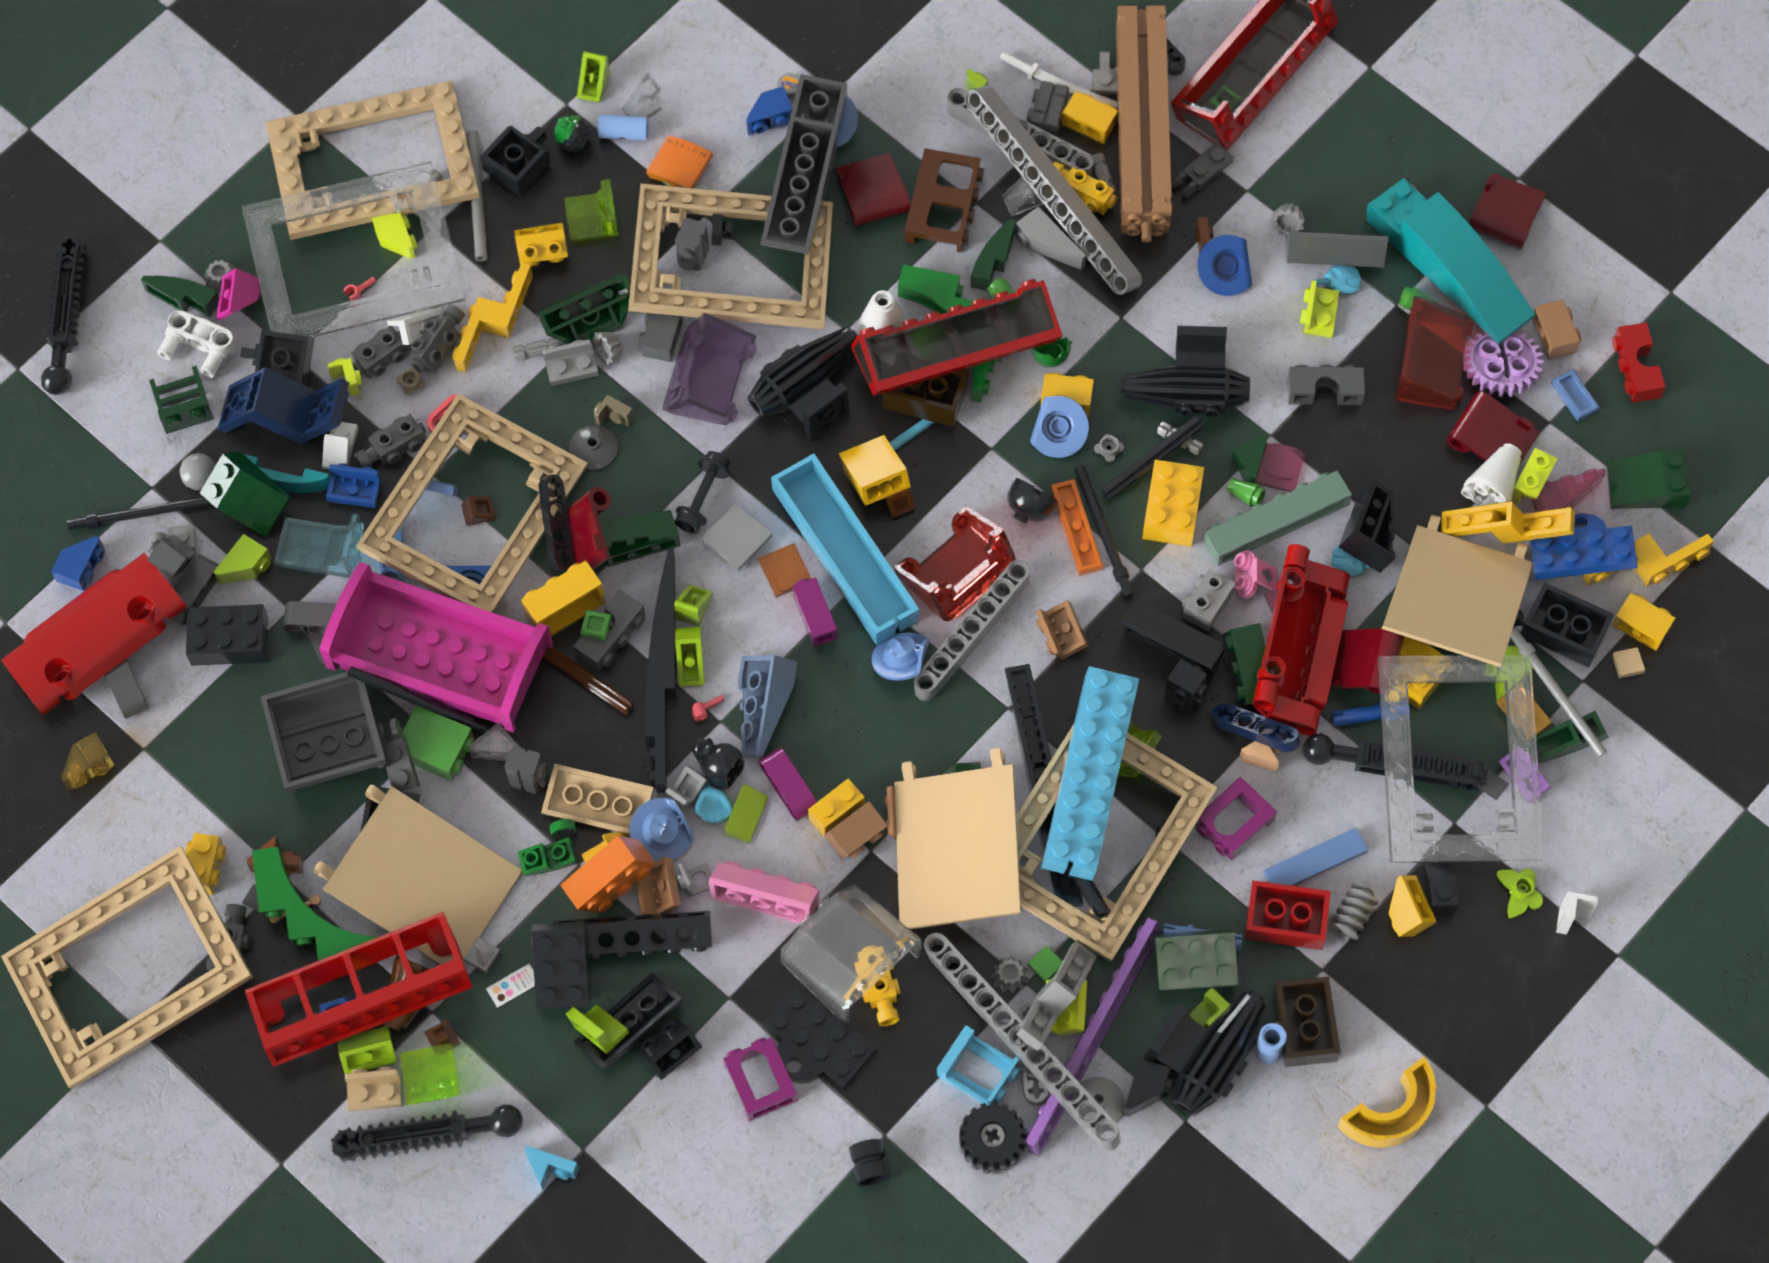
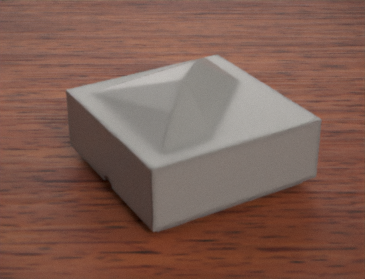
[464,937,501,974]

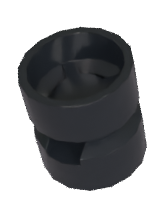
[849,1139,891,1186]

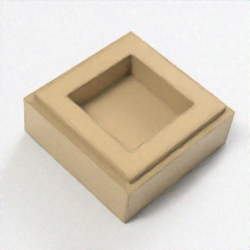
[1612,647,1645,679]

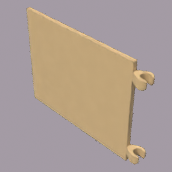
[1382,515,1533,667]
[894,748,1022,930]
[314,785,522,965]

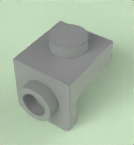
[666,766,709,807]

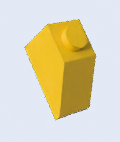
[1388,876,1437,937]

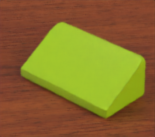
[725,784,768,843]

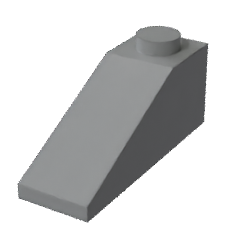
[1015,207,1086,270]

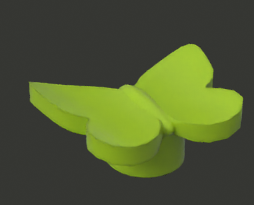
[1496,868,1543,919]

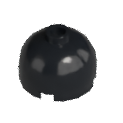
[1007,478,1058,524]

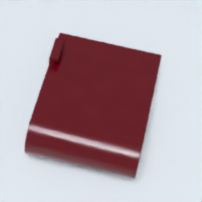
[835,153,911,227]
[1469,173,1546,250]
[1446,391,1540,464]
[567,487,611,570]
[1330,628,1405,695]

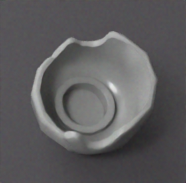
[180,453,216,491]

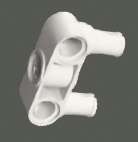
[157,310,237,378]

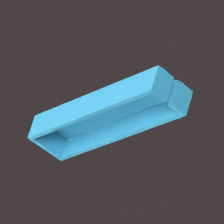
[771,454,919,646]
[1041,666,1139,881]

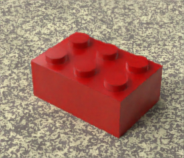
[1244,880,1331,950]

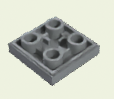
[702,504,773,571]

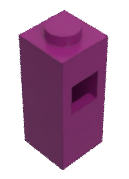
[792,577,838,647]

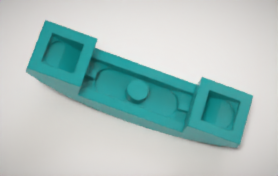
[244,454,330,493]

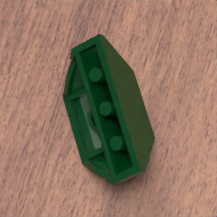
[537,273,631,344]

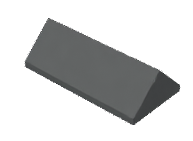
[1286,231,1388,268]

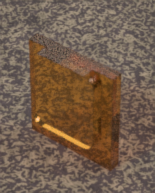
[758,543,812,598]

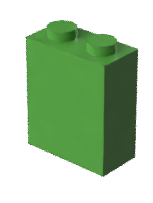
[403,706,475,781]

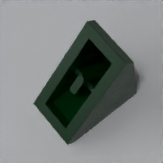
[1231,434,1268,483]

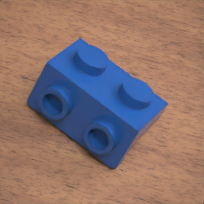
[326,463,382,508]

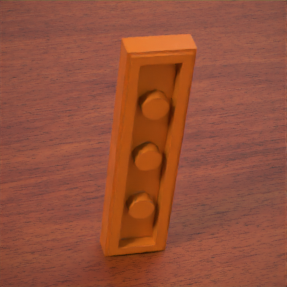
[1050,479,1103,576]

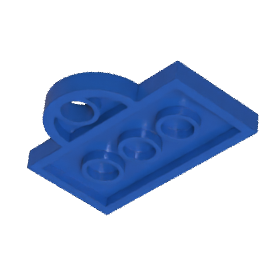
[1531,513,1638,580]

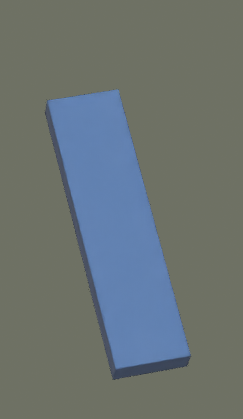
[1263,828,1368,886]

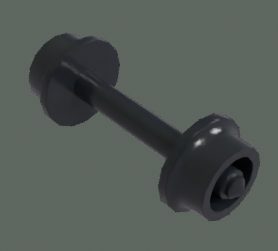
[675,451,730,534]

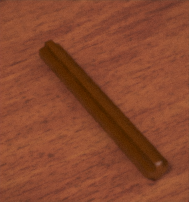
[542,646,634,714]

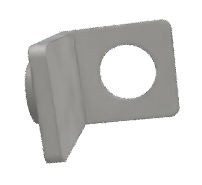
[676,863,712,897]

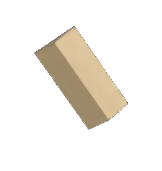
[541,764,654,835]

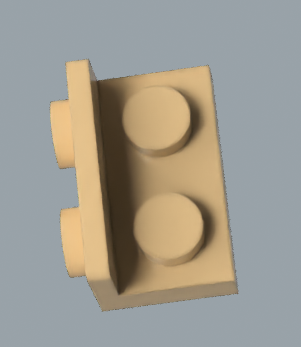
[345,1067,402,1112]

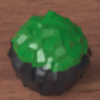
[553,115,592,153]

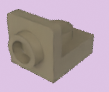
[593,395,634,427]

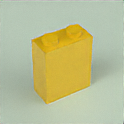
[839,435,911,506]

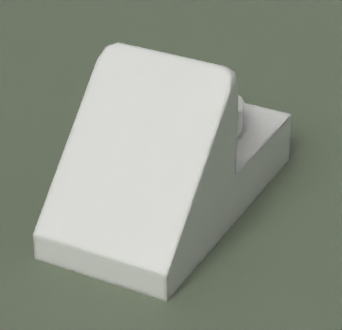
[322,422,358,469]

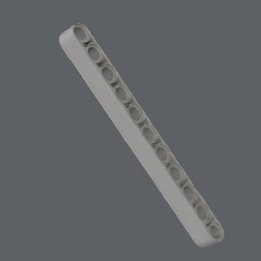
[965,85,1142,295]
[924,933,1121,1151]

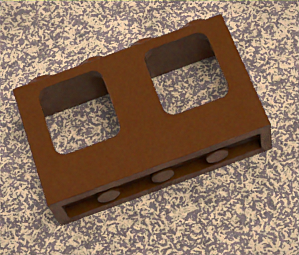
[905,148,985,253]

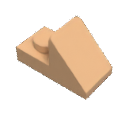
[1239,741,1280,771]

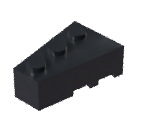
[1338,480,1396,573]

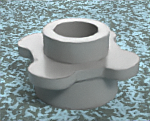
[1094,434,1124,462]

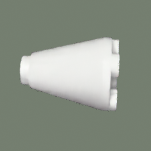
[859,290,907,350]
[1461,444,1522,506]

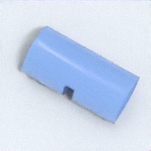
[598,114,648,141]
[1255,1023,1286,1064]

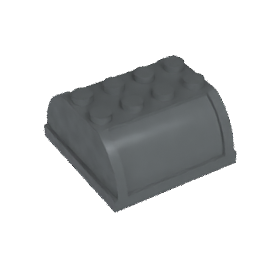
[260,668,386,795]

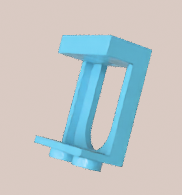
[937,1025,1021,1106]

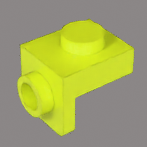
[327,358,363,396]

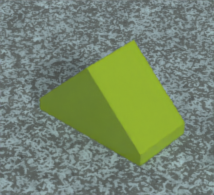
[577,51,610,103]
[674,584,713,627]

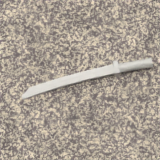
[1000,51,1118,109]

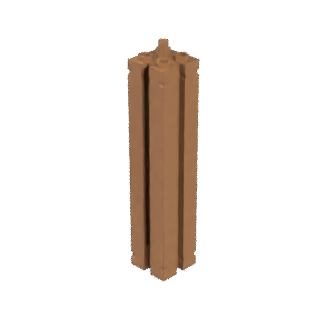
[1116,6,1172,242]

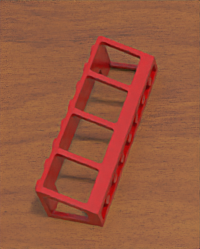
[245,911,473,1067]

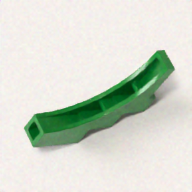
[898,264,1011,403]
[252,847,380,961]

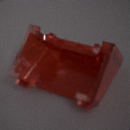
[1396,296,1473,410]
[893,505,1016,622]

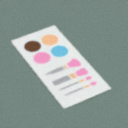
[486,964,534,1008]

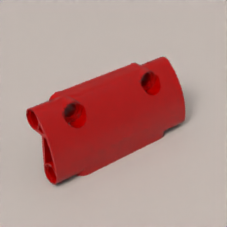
[1253,544,1350,736]
[1,553,187,716]

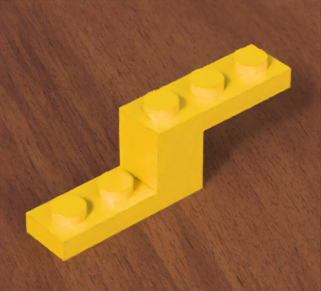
[452,263,533,373]
[1441,502,1575,544]
[1583,533,1714,586]

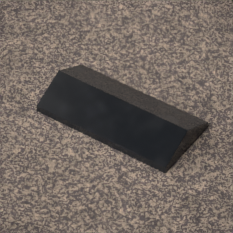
[574,973,684,1071]

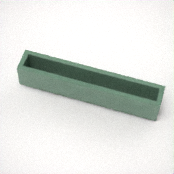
[1204,471,1352,566]

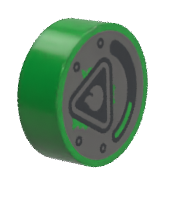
[549,819,577,838]

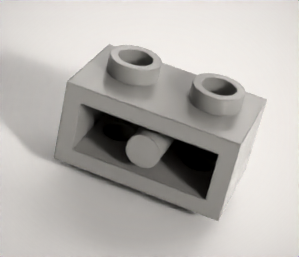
[1181,568,1236,632]

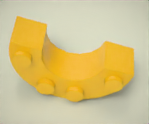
[1338,1057,1436,1148]

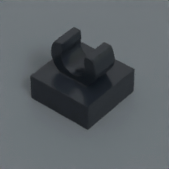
[712,213,734,245]

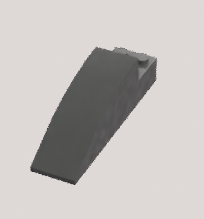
[761,74,848,254]

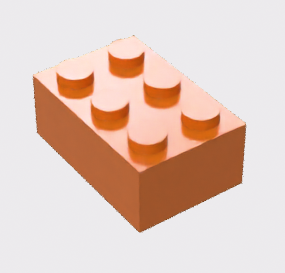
[561,835,656,913]

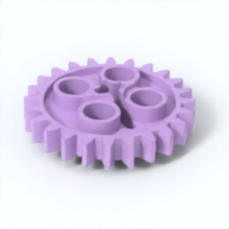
[1463,331,1544,397]

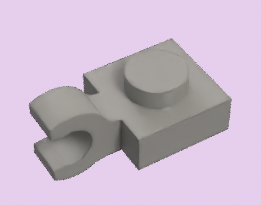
[1093,52,1117,95]
[150,525,196,551]

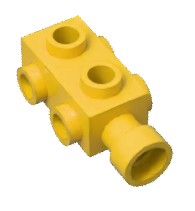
[1053,161,1118,215]
[855,947,901,1027]

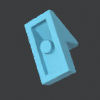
[525,1146,579,1190]

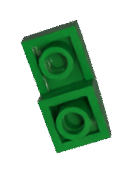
[518,837,578,876]

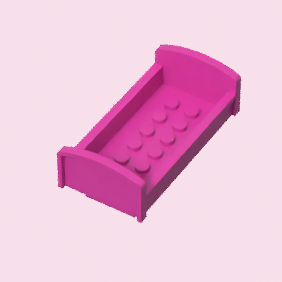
[320,562,553,733]

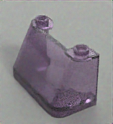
[663,312,757,426]

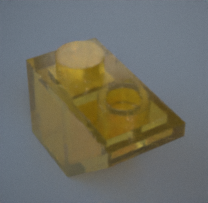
[61,732,114,790]

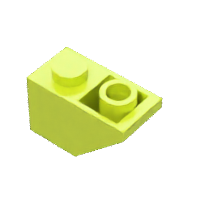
[372,212,418,259]

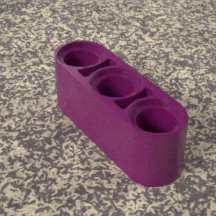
[758,748,817,821]

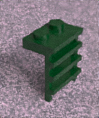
[149,365,214,434]

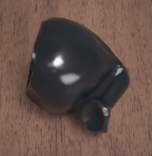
[692,737,745,789]

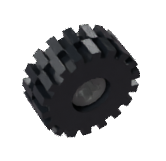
[959,1102,1026,1174]

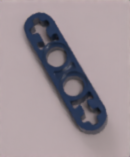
[1212,703,1300,752]

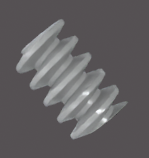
[1327,882,1379,940]

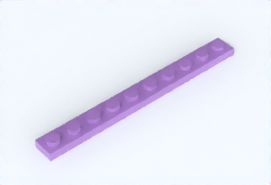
[1025,918,1162,1156]

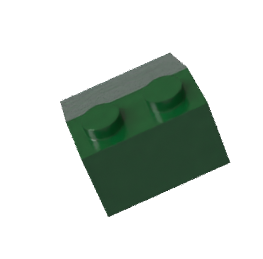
[1606,450,1691,509]
[200,451,291,537]

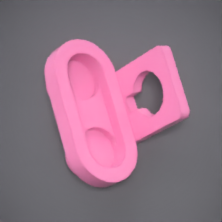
[1234,550,1277,599]

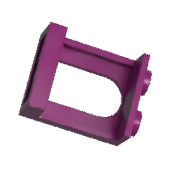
[1195,776,1277,860]
[723,1037,798,1122]

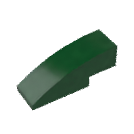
[970,218,1016,291]
[141,275,219,318]
[1524,711,1609,765]

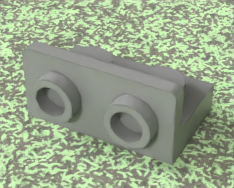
[543,339,599,386]

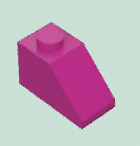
[216,268,261,320]

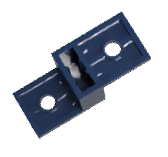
[217,367,350,444]

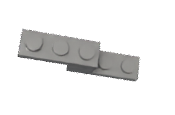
[1016,940,1097,1051]

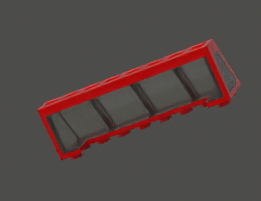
[1170,0,1338,151]
[851,279,1063,396]

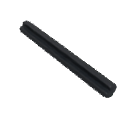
[1102,416,1204,500]

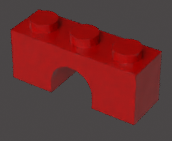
[1612,322,1665,403]

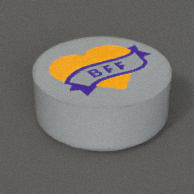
[778,73,799,98]

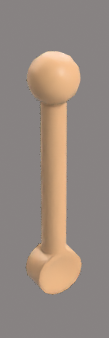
[269,895,321,923]

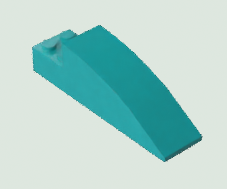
[1366,178,1535,344]

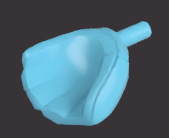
[1314,265,1361,295]
[1331,543,1373,578]
[695,776,734,823]

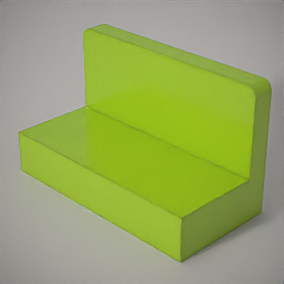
[566,1005,629,1054]
[338,1026,397,1074]

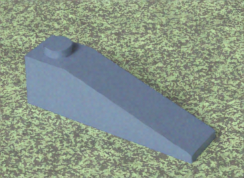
[738,655,798,757]

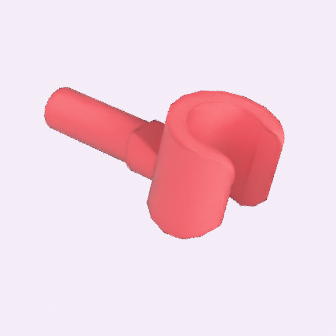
[344,277,376,302]
[691,695,724,722]

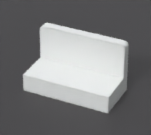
[387,309,443,345]
[1556,892,1599,934]

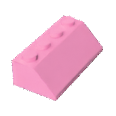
[709,862,820,926]

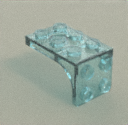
[274,514,364,578]

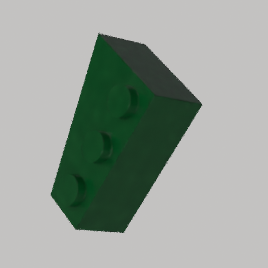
[599,510,681,567]
[1223,623,1272,706]

